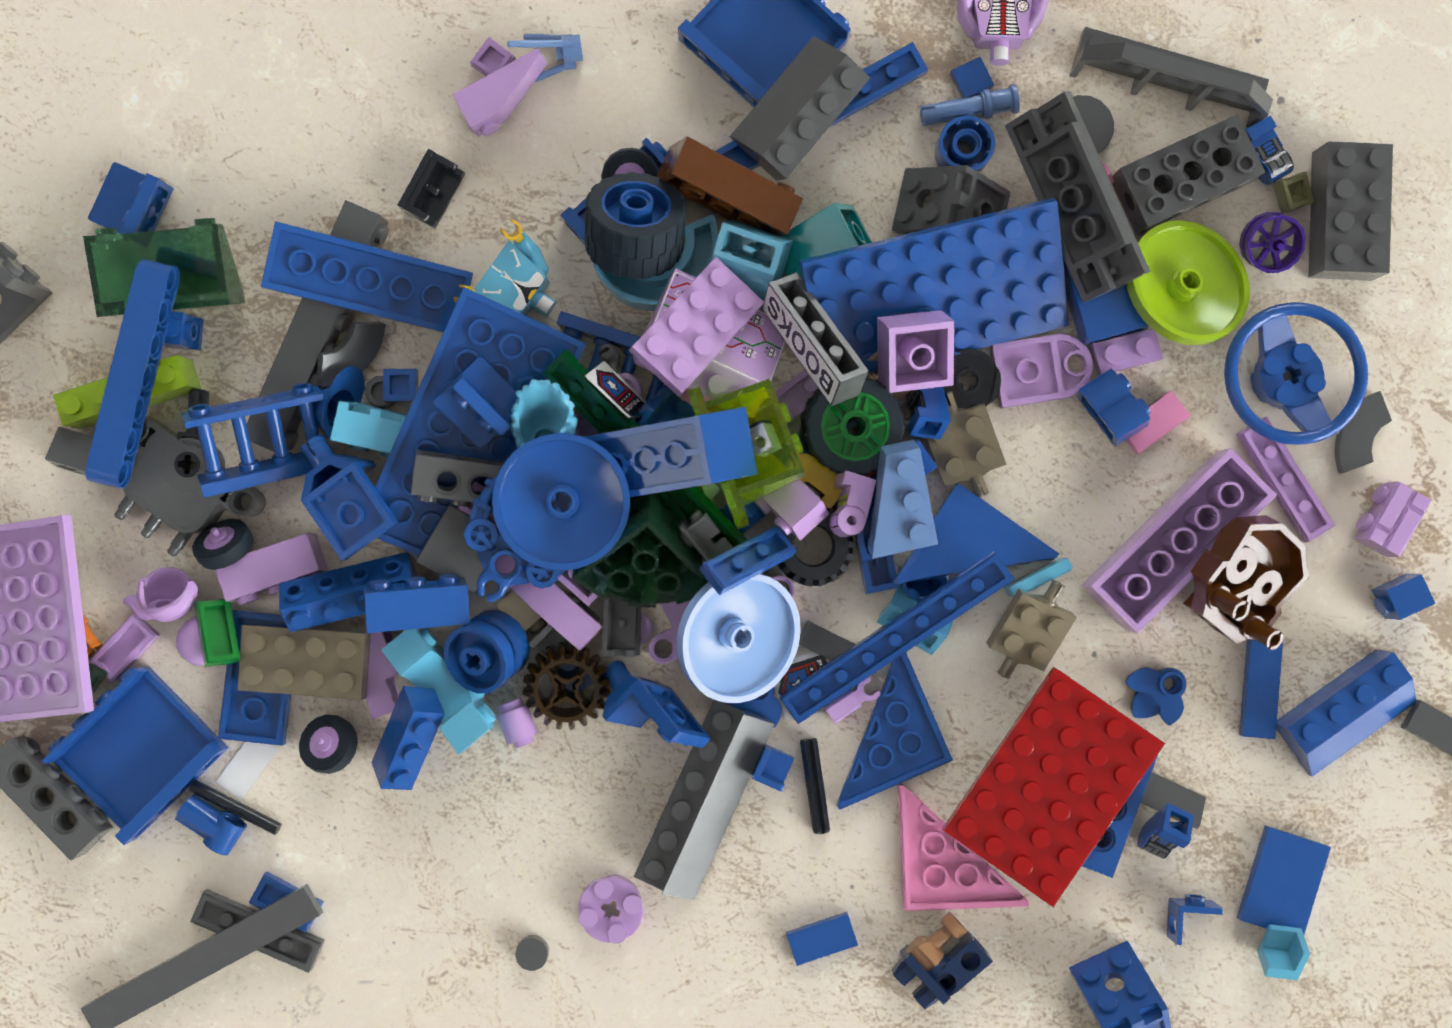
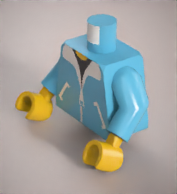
[454,218,557,317]

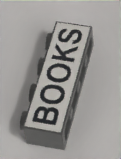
[762,273,869,406]

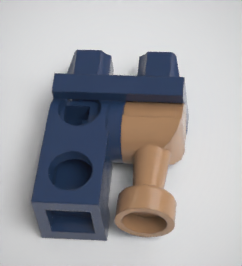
[892,912,993,1009]

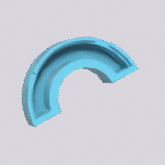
[593,214,718,311]
[381,628,496,754]

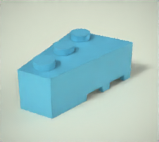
[330,401,407,458]

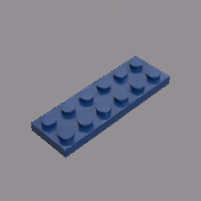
[261,221,473,332]

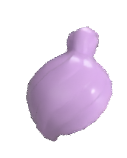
[123,567,198,622]

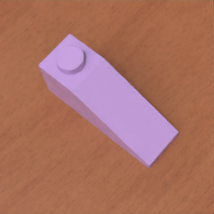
[453,48,547,137]

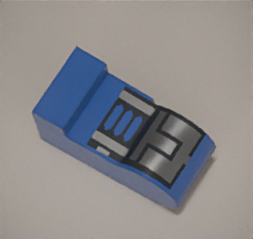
[1245,115,1294,185]
[907,387,951,439]
[1137,803,1194,859]

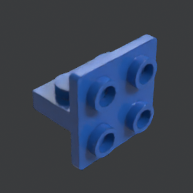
[433,356,518,448]

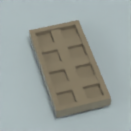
[238,625,371,700]

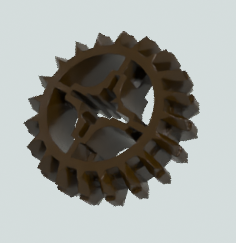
[522,642,611,730]

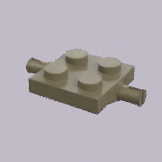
[927,391,1007,497]
[986,579,1077,679]

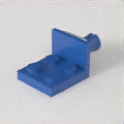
[300,435,398,561]
[602,660,711,748]

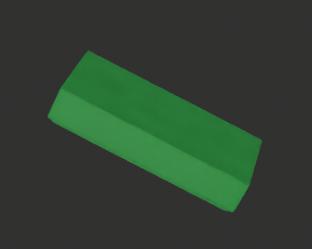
[194,599,240,667]

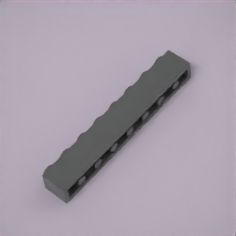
[247,200,389,452]

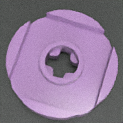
[579,875,644,944]

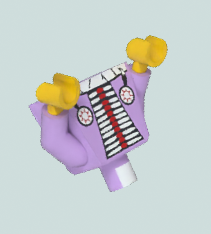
[957,0,1049,66]

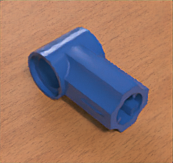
[175,794,247,856]

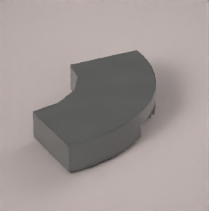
[317,322,386,387]
[1335,391,1392,474]

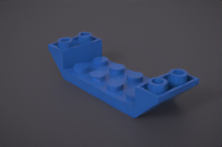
[585,407,758,497]

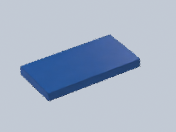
[218,610,291,746]

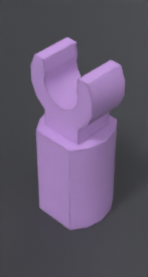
[824,677,881,725]

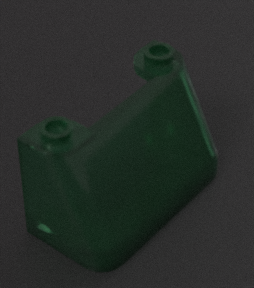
[83,218,246,317]

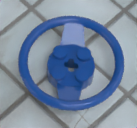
[1224,302,1368,445]

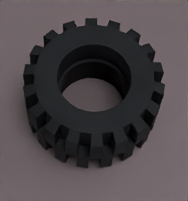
[777,508,855,586]

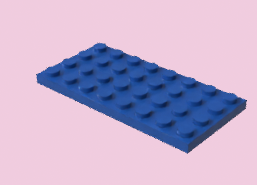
[799,198,1069,378]
[375,287,586,555]

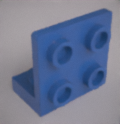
[88,162,174,246]

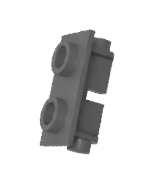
[679,509,733,563]

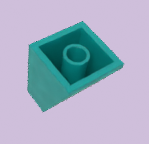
[781,203,872,279]

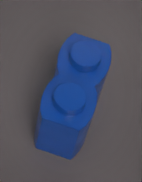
[1077,368,1151,447]

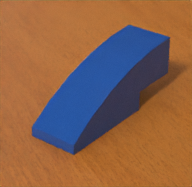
[854,492,899,594]

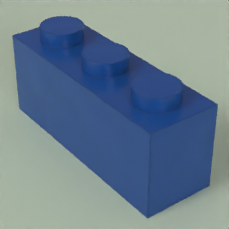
[363,574,470,633]
[371,686,445,790]

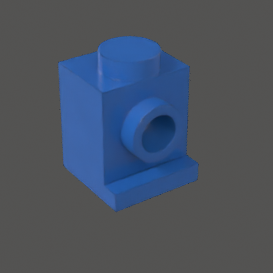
[164,311,204,351]

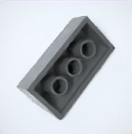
[729,36,870,181]

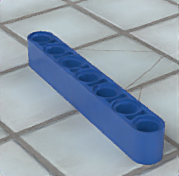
[85,259,180,489]

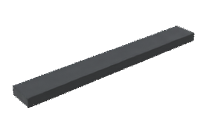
[81,884,323,1028]

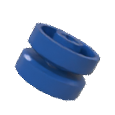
[444,610,530,694]

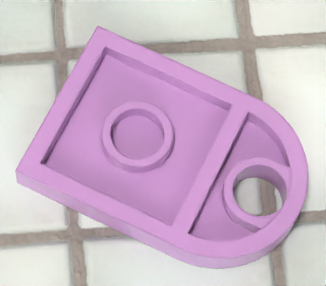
[990,334,1093,409]

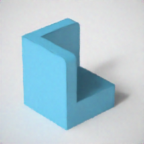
[1257,924,1310,981]

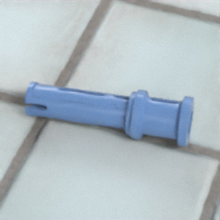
[920,84,1020,127]

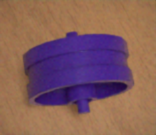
[1239,212,1306,273]

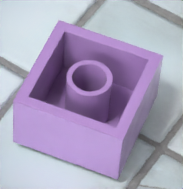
[877,310,954,393]

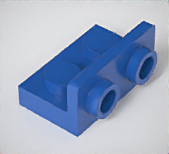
[638,385,702,426]

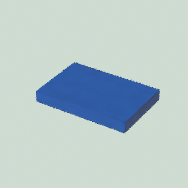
[1237,825,1331,934]

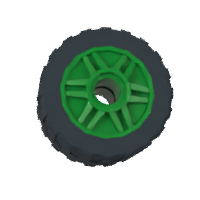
[800,379,905,475]

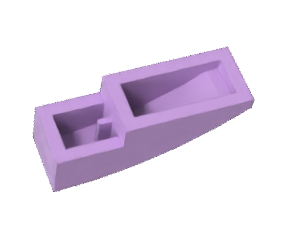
[365,630,400,720]

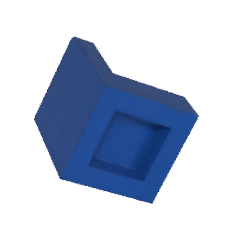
[752,744,794,792]

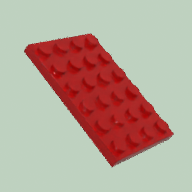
[942,667,1166,908]

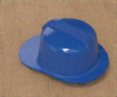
[312,366,365,442]

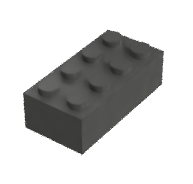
[1308,141,1393,281]

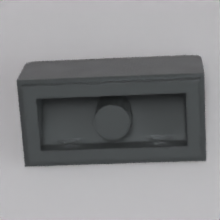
[1141,772,1206,830]

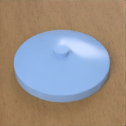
[677,574,800,703]

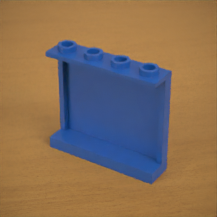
[678,0,851,107]
[42,666,229,845]

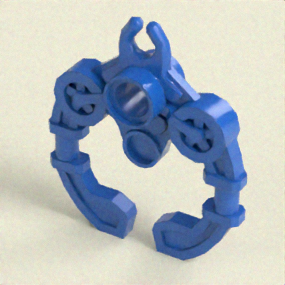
[464,476,567,603]

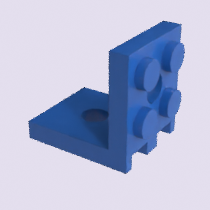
[1069,940,1171,1028]

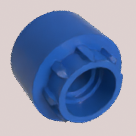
[934,115,995,173]

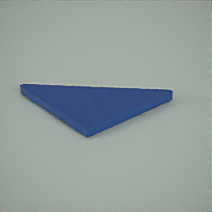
[893,483,1059,584]
[836,652,953,810]

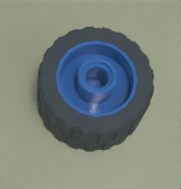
[585,172,687,279]

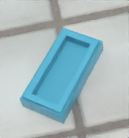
[1004,558,1073,597]

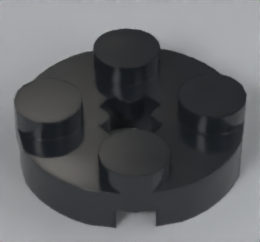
[943,348,1001,409]

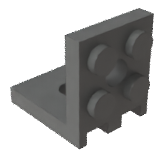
[892,165,1011,234]
[0,242,52,344]

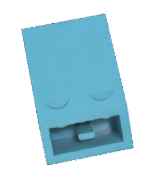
[712,220,793,309]

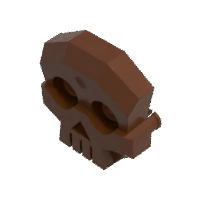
[1183,515,1309,650]

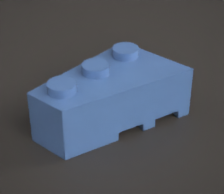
[867,440,938,559]

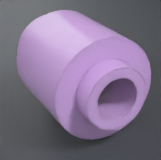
[497,697,538,748]

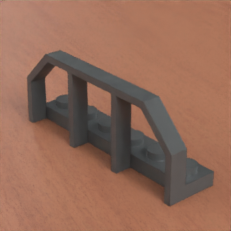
[1069,27,1273,128]

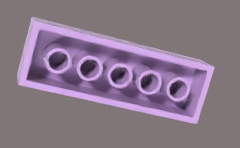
[1081,448,1277,633]

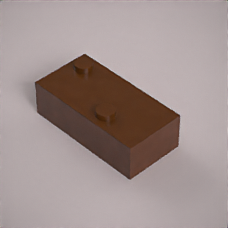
[656,136,803,236]

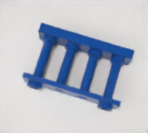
[557,311,664,422]
[181,383,333,498]

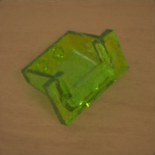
[687,379,805,529]

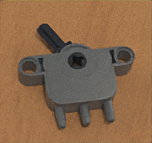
[114,389,266,556]

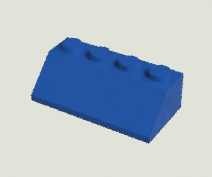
[1276,649,1416,777]

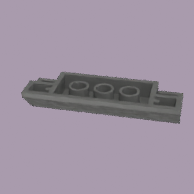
[1005,91,1151,303]
[634,699,775,900]

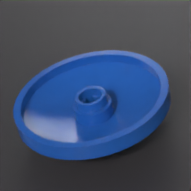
[492,433,630,570]

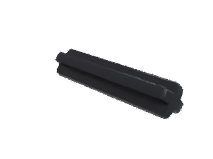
[800,737,830,834]

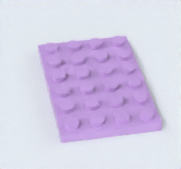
[0,515,94,722]

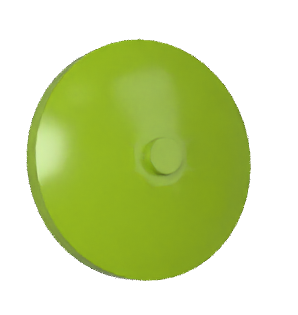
[1126,220,1250,345]

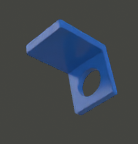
[1167,894,1223,945]

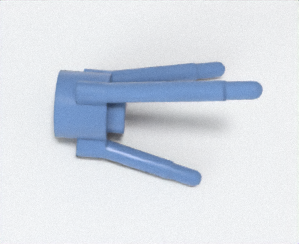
[507,34,583,82]

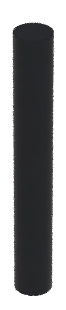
[189,780,282,835]

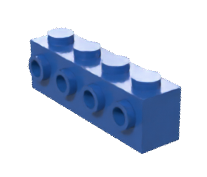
[279,552,417,632]

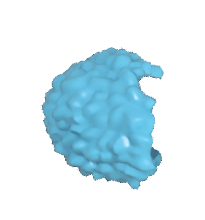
[510,379,578,449]

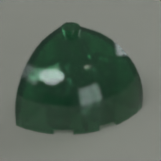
[572,493,708,608]

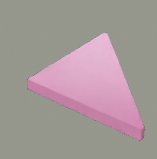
[898,784,1029,911]

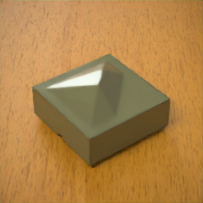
[1273,172,1314,213]

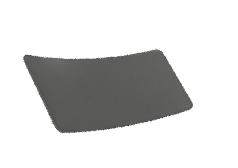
[799,621,855,661]

